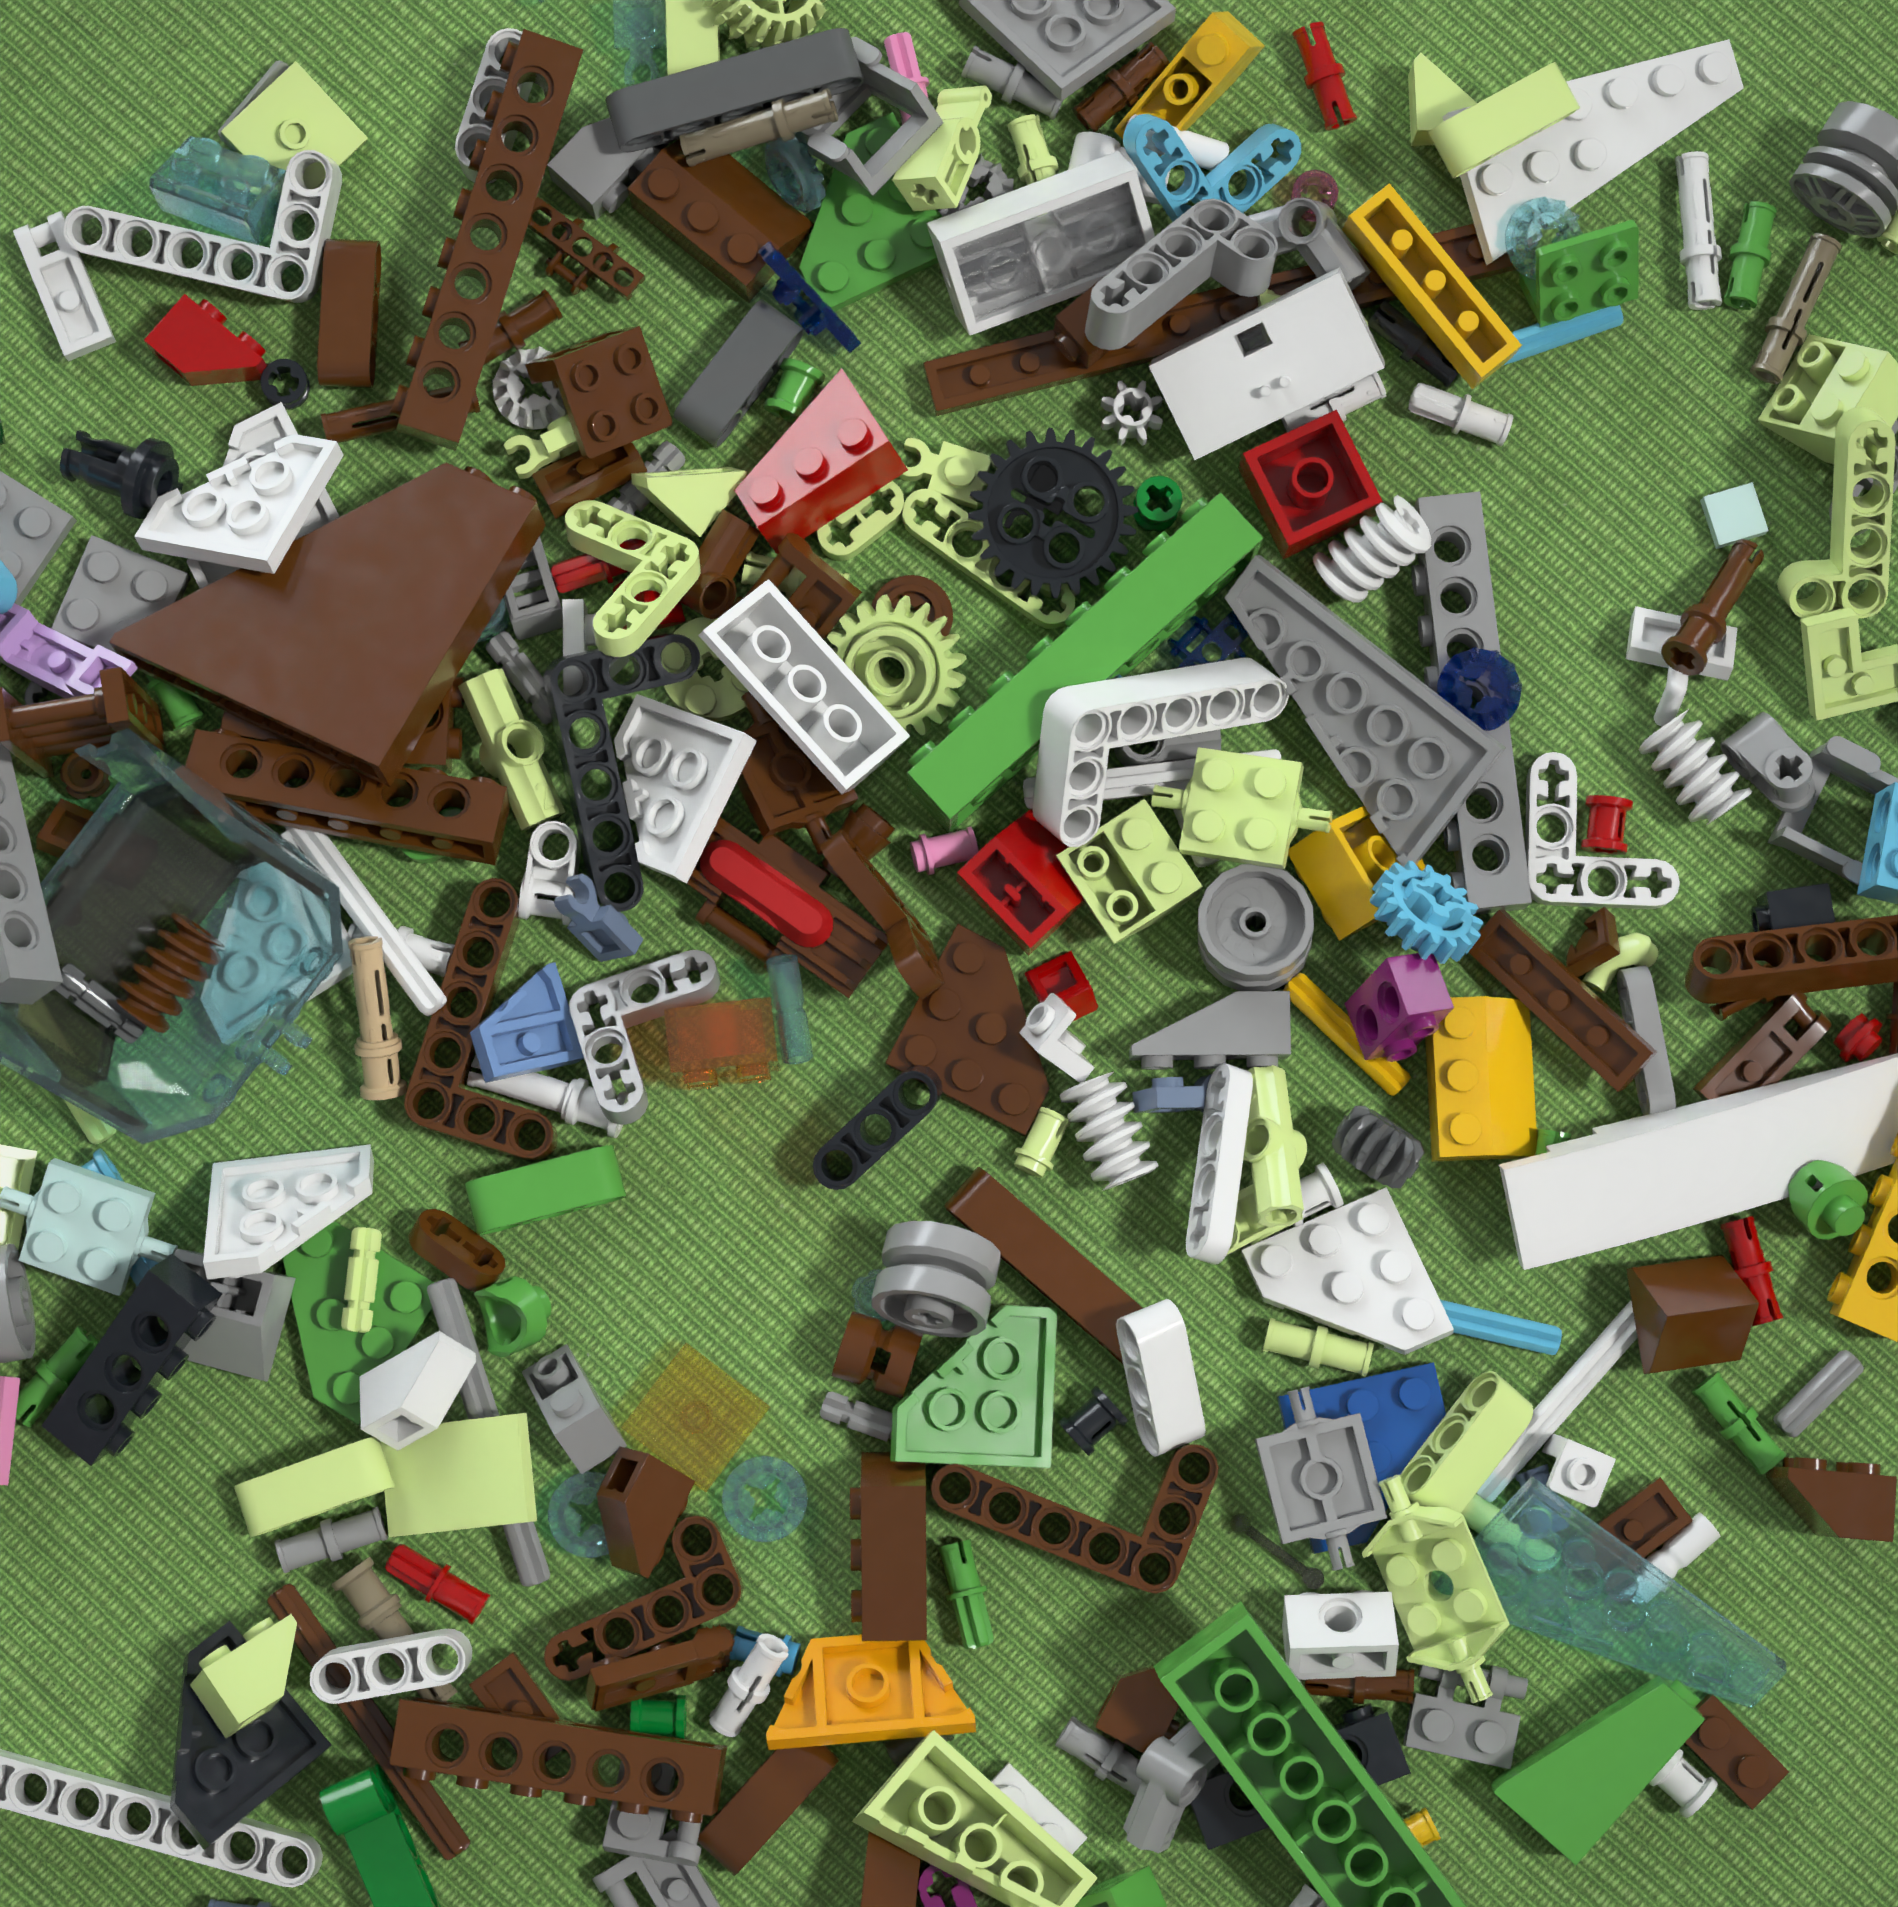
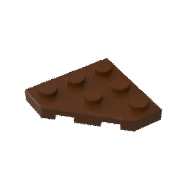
[885,924,1050,1137]

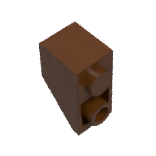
[596,1446,695,1579]
[1093,1664,1180,1753]

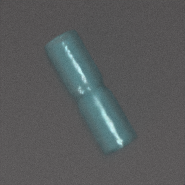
[766,954,814,1064]

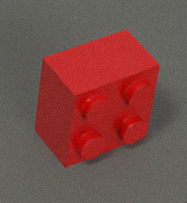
[1238,409,1383,559]

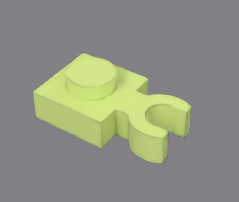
[899,438,992,509]

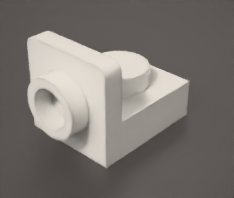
[1019,993,1095,1083]
[1542,1434,1616,1507]

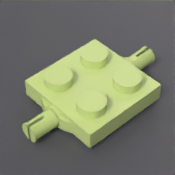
[1151,747,1332,870]

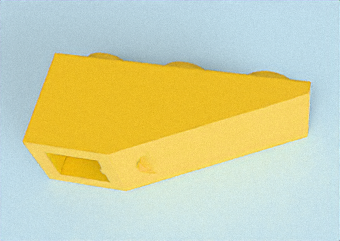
[1114,11,1265,156]

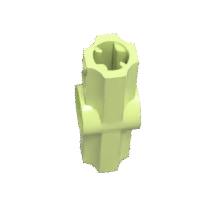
[458,668,565,831]
[1243,1065,1307,1228]

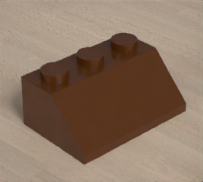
[628,139,814,303]

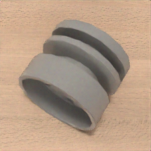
[1789,101,1898,238]

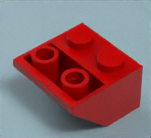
[956,809,1085,956]

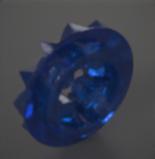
[1437,647,1522,731]

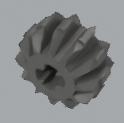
[1331,1106,1424,1188]

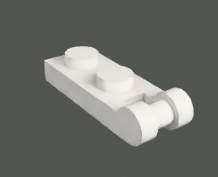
[13,211,116,361]

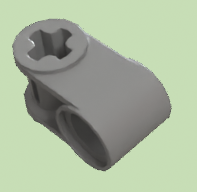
[1720,712,1816,813]

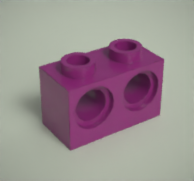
[1344,953,1454,1062]

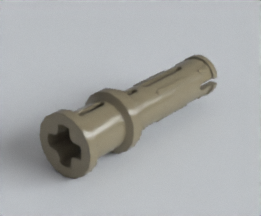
[331,1557,458,1701]

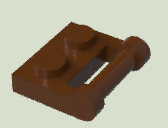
[730,533,862,640]

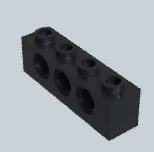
[42,1254,222,1466]
[1190,1703,1411,1850]

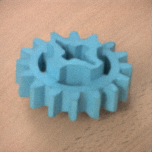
[1370,861,1483,964]

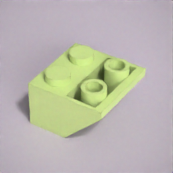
[1758,334,1898,464]
[1056,799,1203,945]

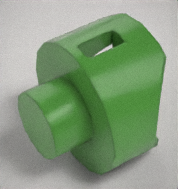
[1788,1160,1868,1240]
[474,1276,552,1358]

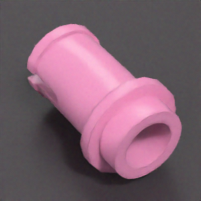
[910,827,979,875]

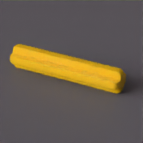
[1283,973,1411,1096]

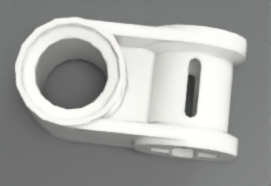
[518,821,581,925]

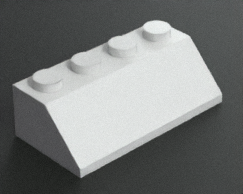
[698,579,910,794]

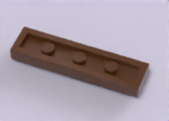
[1469,909,1657,1092]

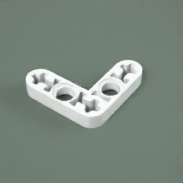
[1525,752,1680,909]

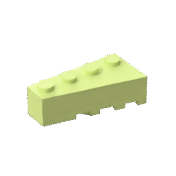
[852,1730,1097,1907]

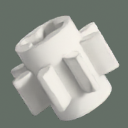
[1101,380,1163,446]

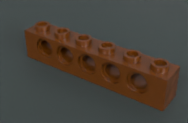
[180,729,509,865]
[389,1696,727,1823]

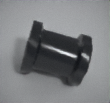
[1058,1386,1128,1456]

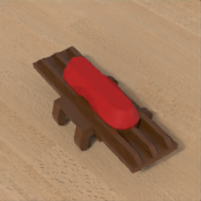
[687,817,889,999]

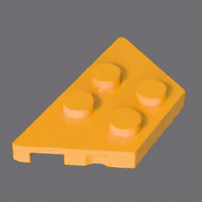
[766,1634,976,1750]

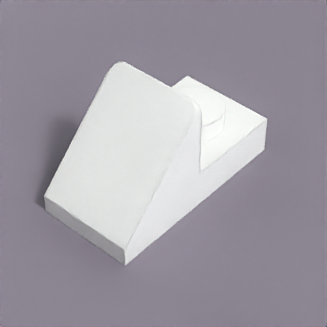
[562,599,629,696]

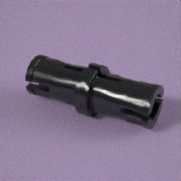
[1368,299,1459,388]

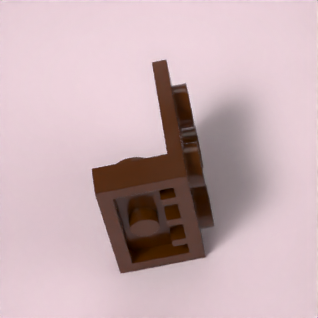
[525,326,672,459]

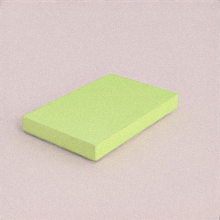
[380,1413,537,1537]

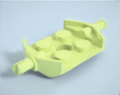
[1362,1474,1510,1703]

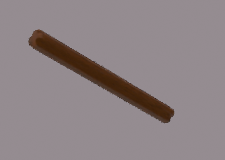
[267,1583,471,1861]

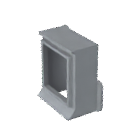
[792,37,944,196]
[1767,736,1898,886]

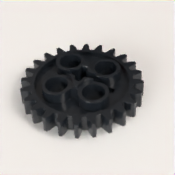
[968,428,1138,599]

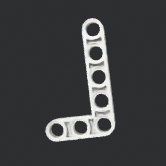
[63,150,342,303]
[1032,658,1289,847]

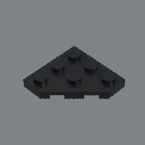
[170,1621,331,1850]

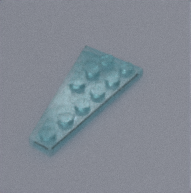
[1433,1476,1787,1708]

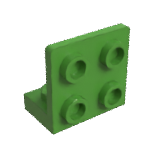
[1519,220,1639,327]

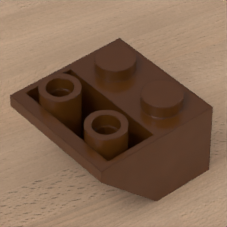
[1766,1457,1897,1542]

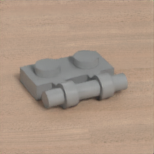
[1403,1665,1528,1769]

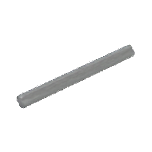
[427,1278,550,1587]

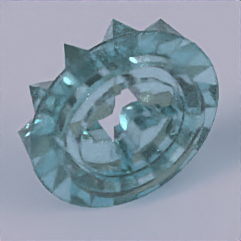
[765,137,826,213]
[1505,197,1583,280]
[722,1456,808,1542]
[548,1472,609,1558]

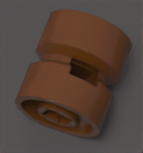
[831,1311,923,1399]

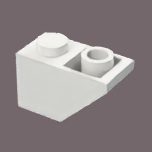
[360,1331,476,1451]

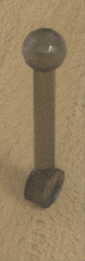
[1230,1513,1324,1589]

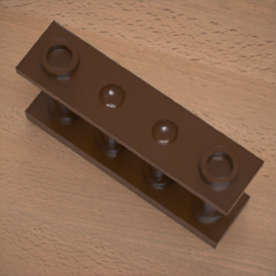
[0,667,168,779]

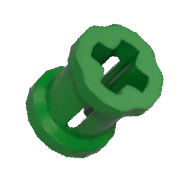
[1133,476,1183,532]
[630,1695,687,1739]

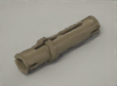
[680,88,838,167]
[1750,233,1842,384]

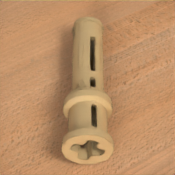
[348,936,407,1100]

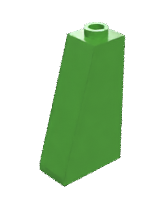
[1490,1675,1705,1865]

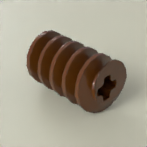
[116,912,224,1033]

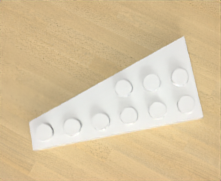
[1443,39,1744,266]

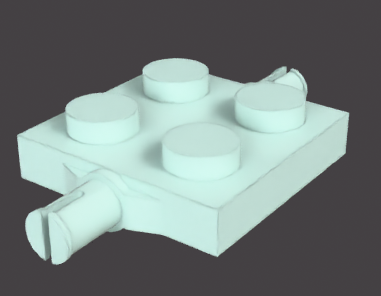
[0,1158,178,1296]

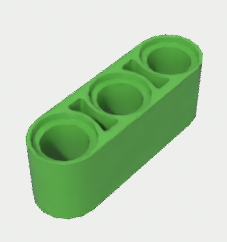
[465,1145,626,1235]

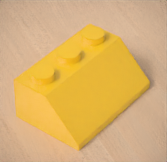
[1425,996,1537,1162]

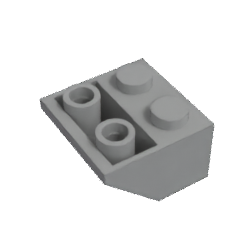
[164,1249,296,1381]

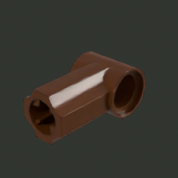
[679,509,761,619]

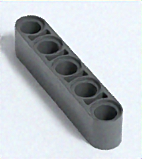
[605,28,864,152]

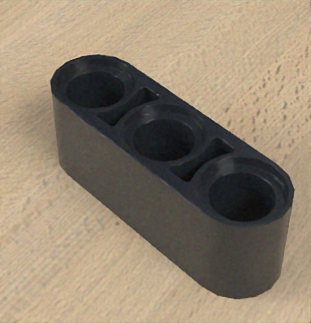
[813,1065,943,1190]

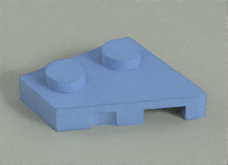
[470,962,584,1083]

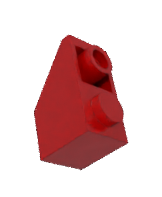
[144,293,267,386]

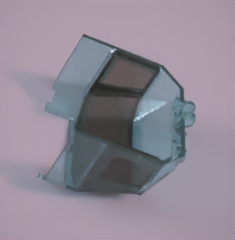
[0,728,343,1144]

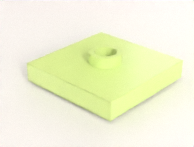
[221,61,368,197]

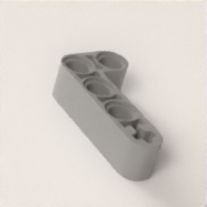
[1085,199,1278,350]

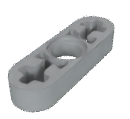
[1617,965,1676,1116]

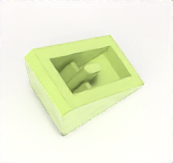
[1408,53,1477,146]
[631,467,747,537]

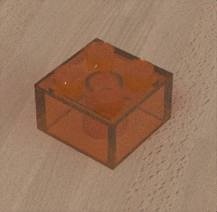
[664,997,781,1090]

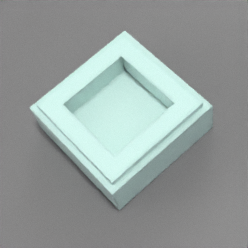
[1700,482,1769,549]

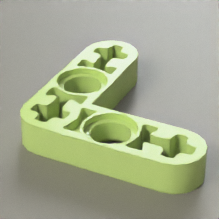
[565,500,701,657]

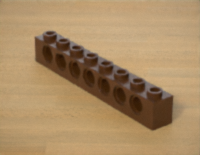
[390,29,583,451]

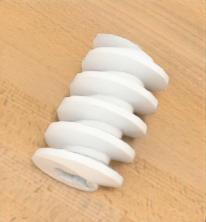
[1312,495,1431,602]
[1639,709,1752,825]
[1060,1072,1158,1191]

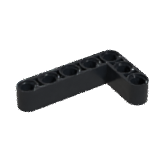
[544,634,700,912]

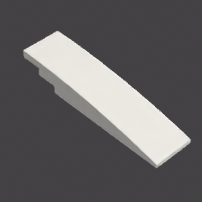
[1499,1053,1898,1270]

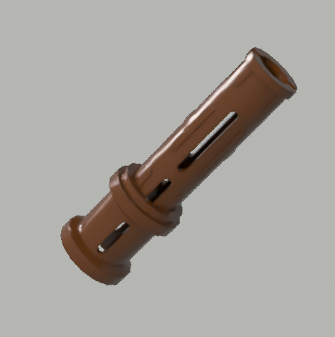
[1661,539,1764,676]

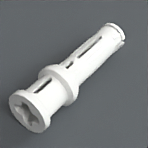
[467,1055,629,1139]

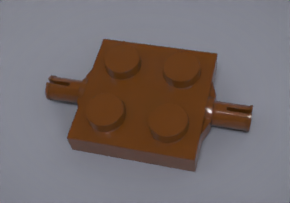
[736,691,859,855]

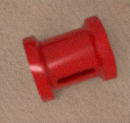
[1581,795,1633,855]

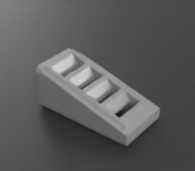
[504,536,563,640]

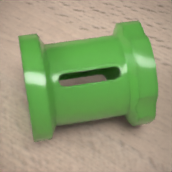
[763,358,826,423]

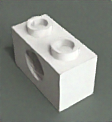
[1282,1590,1399,1680]

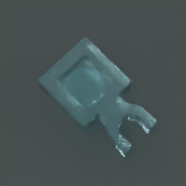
[613,0,667,86]

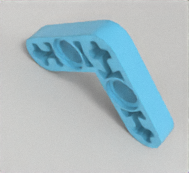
[1123,114,1301,222]

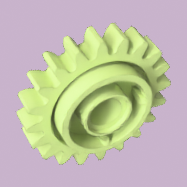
[827,595,966,735]

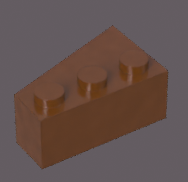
[850,1452,927,1641]

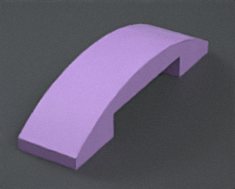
[0,603,138,698]

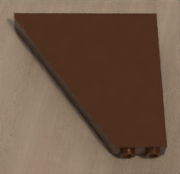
[109,463,546,787]

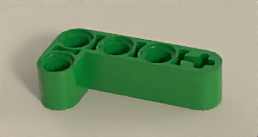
[319,1764,441,1907]

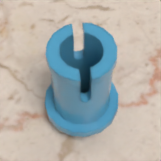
[730,1626,801,1677]

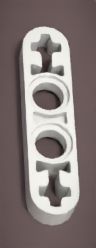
[1186,1063,1253,1265]

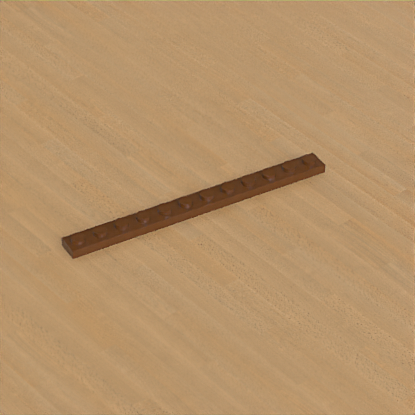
[923,223,1535,416]

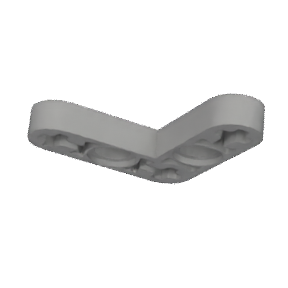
[569,950,720,1125]

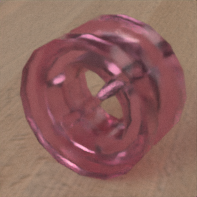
[1290,169,1339,222]

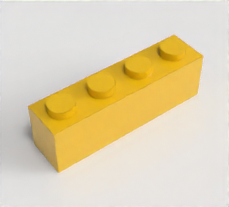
[1342,183,1522,390]

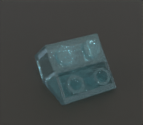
[149,136,286,245]

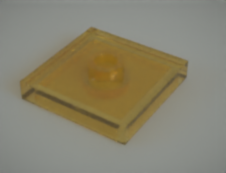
[621,1343,771,1492]

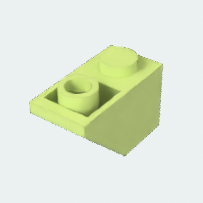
[190,1614,297,1738]

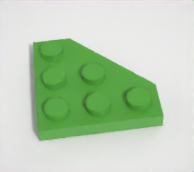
[799,112,942,317]
[283,1221,435,1425]
[890,1305,1057,1468]

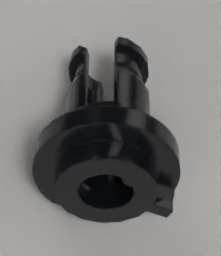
[60,430,183,519]

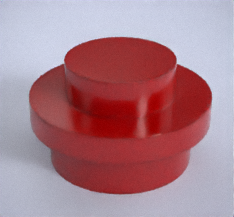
[1833,1013,1882,1062]

